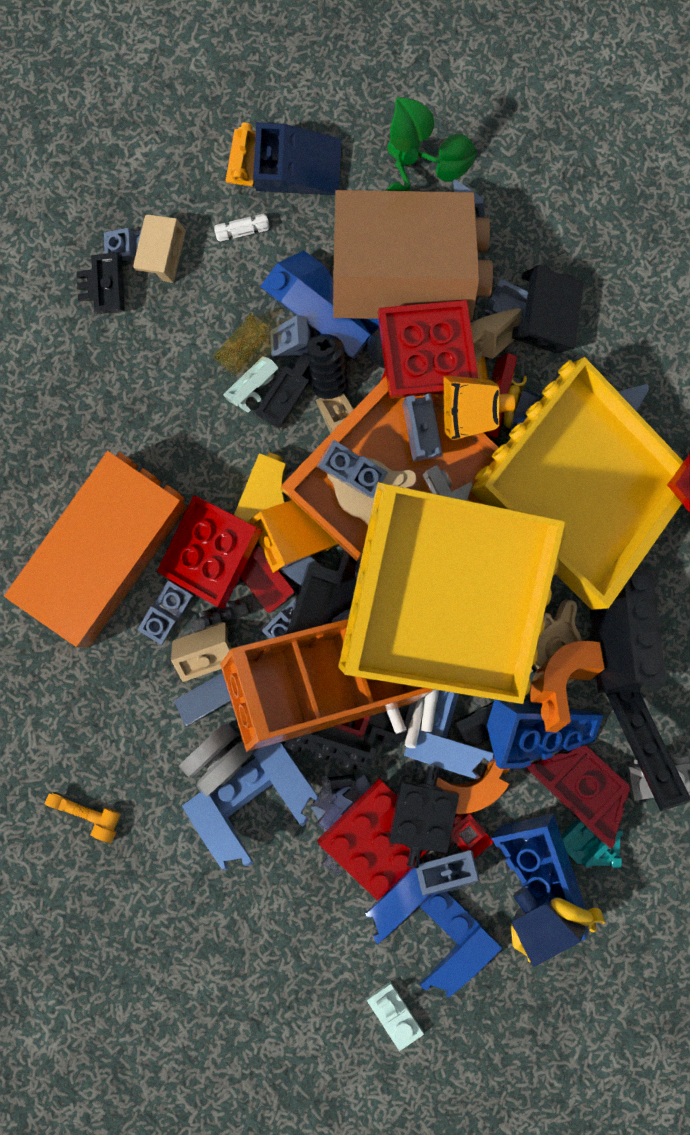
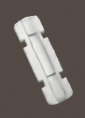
[214,214,269,241]

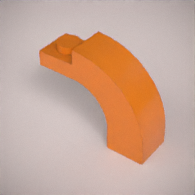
[530,641,604,732]
[436,759,509,814]

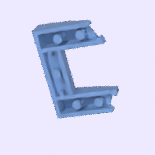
[404,690,495,779]
[182,742,320,870]

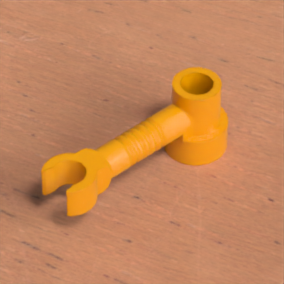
[45,793,121,843]

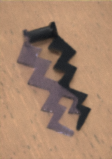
[313,773,361,875]

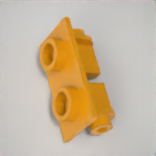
[225,123,256,187]

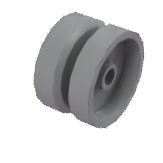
[179,722,254,797]

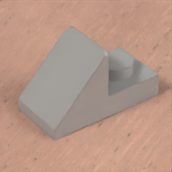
[423,465,473,500]

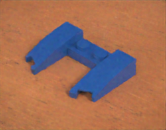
[366,866,502,997]

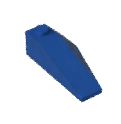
[260,250,370,359]
[487,699,603,769]

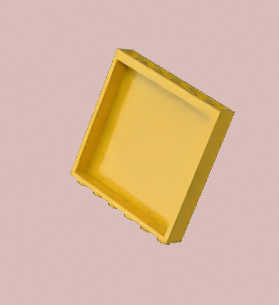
[471,357,684,610]
[338,482,566,704]

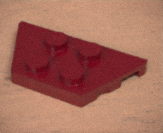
[526,745,630,849]

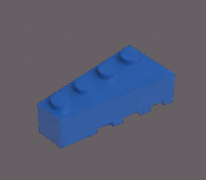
[491,814,589,940]

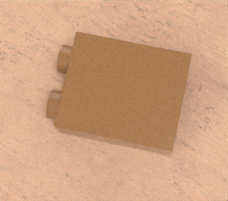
[333,190,493,320]

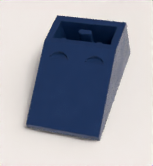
[253,122,342,195]

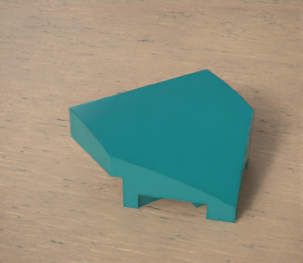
[561,819,623,868]

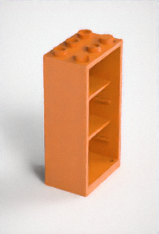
[4,450,188,647]
[220,619,433,752]

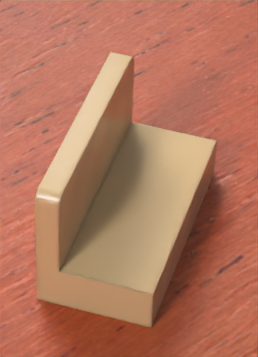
[133,215,186,283]
[171,623,232,682]

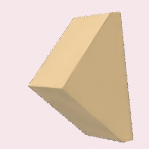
[316,393,354,434]

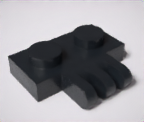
[76,252,125,314]
[190,600,251,632]

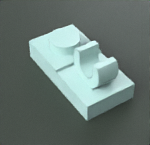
[223,356,278,413]
[367,981,424,1051]

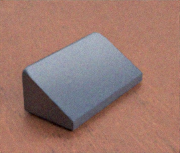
[174,672,231,726]

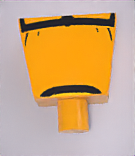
[444,376,515,440]

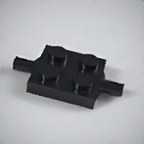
[388,765,459,868]

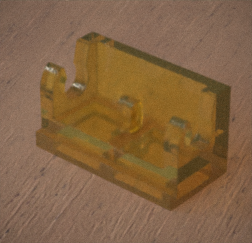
[212,313,270,376]

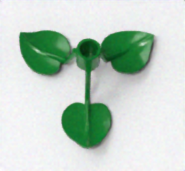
[385,97,476,191]

